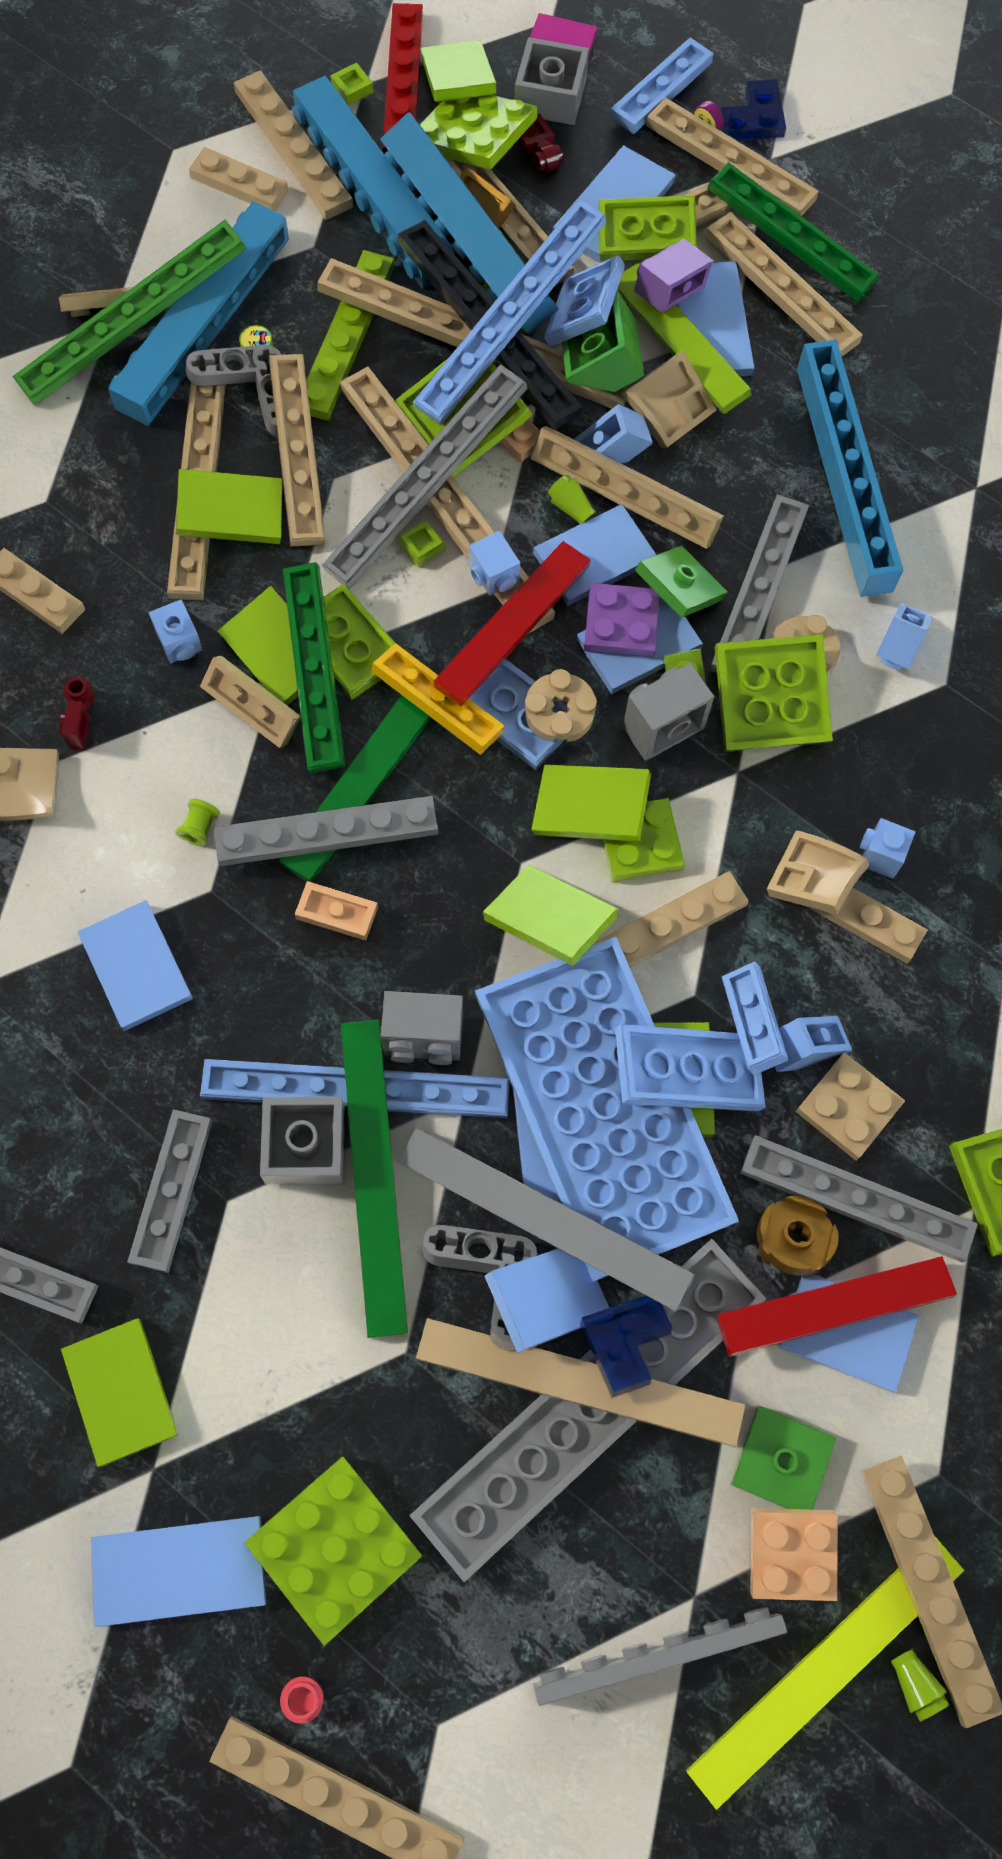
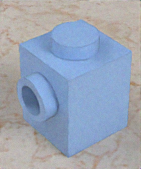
[469,531,520,596]
[148,599,203,664]
[859,818,915,879]

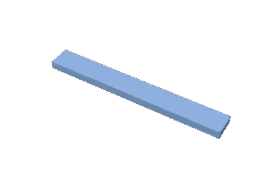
[413,199,606,425]
[200,1059,510,1119]

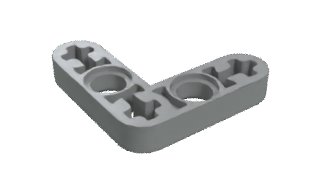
[186,345,281,436]
[422,1225,537,1350]

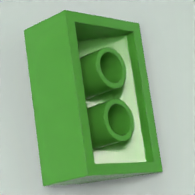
[562,290,645,392]

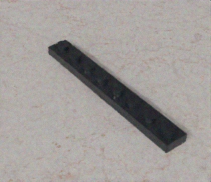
[398,220,582,430]

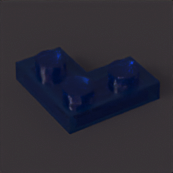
[720,79,786,140]
[580,1295,673,1398]

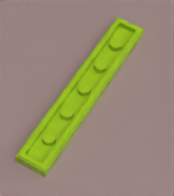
[617,262,751,414]

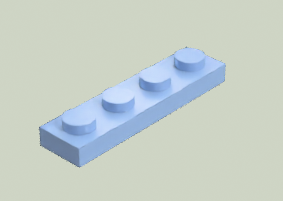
[610,37,714,134]

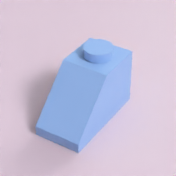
[574,404,653,464]
[876,603,933,670]
[775,1016,852,1072]

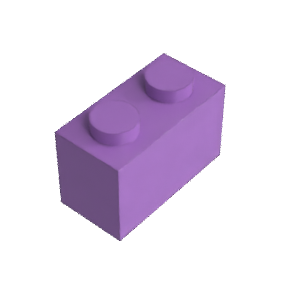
[634,239,713,313]

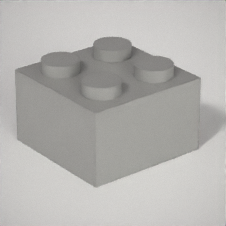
[514,37,589,125]
[623,663,714,761]
[381,991,463,1065]
[260,1097,345,1184]

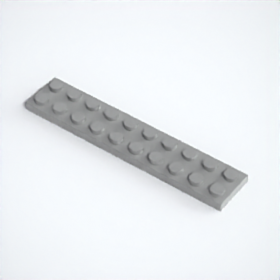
[409,1239,767,1582]

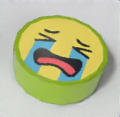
[239,325,273,347]

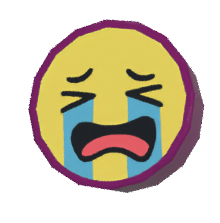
[694,100,724,130]

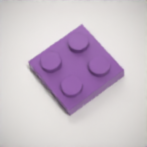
[584,583,659,658]

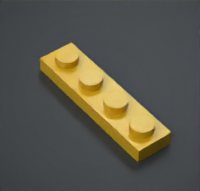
[371,643,505,755]

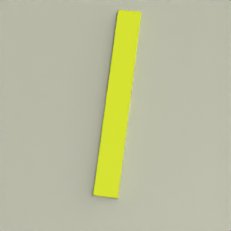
[686,1537,964,1810]

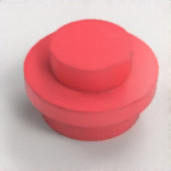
[280,1676,324,1724]

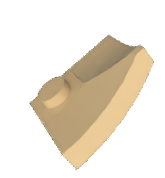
[621,351,717,449]
[0,748,59,821]
[767,830,869,914]

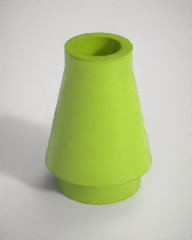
[548,475,597,524]
[891,1649,950,1722]

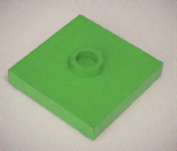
[635,546,728,618]
[730,1405,836,1510]

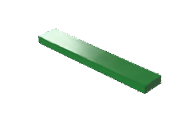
[707,162,880,303]
[283,562,346,773]
[279,695,431,882]

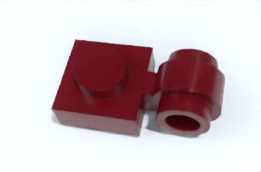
[517,113,563,173]
[59,677,95,750]

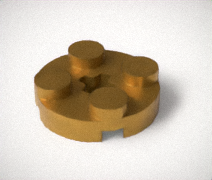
[757,1196,839,1277]

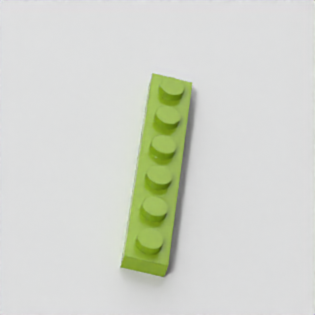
[306,250,394,421]

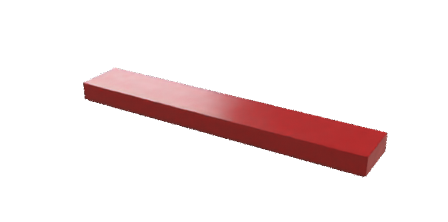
[433,541,591,707]
[716,1256,957,1357]

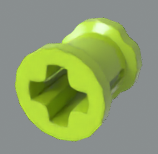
[175,798,220,846]

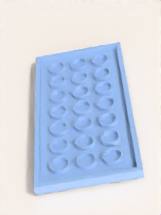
[475,937,739,1282]

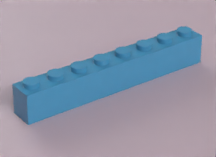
[292,75,455,289]
[380,112,559,336]
[108,201,289,426]
[797,339,903,597]

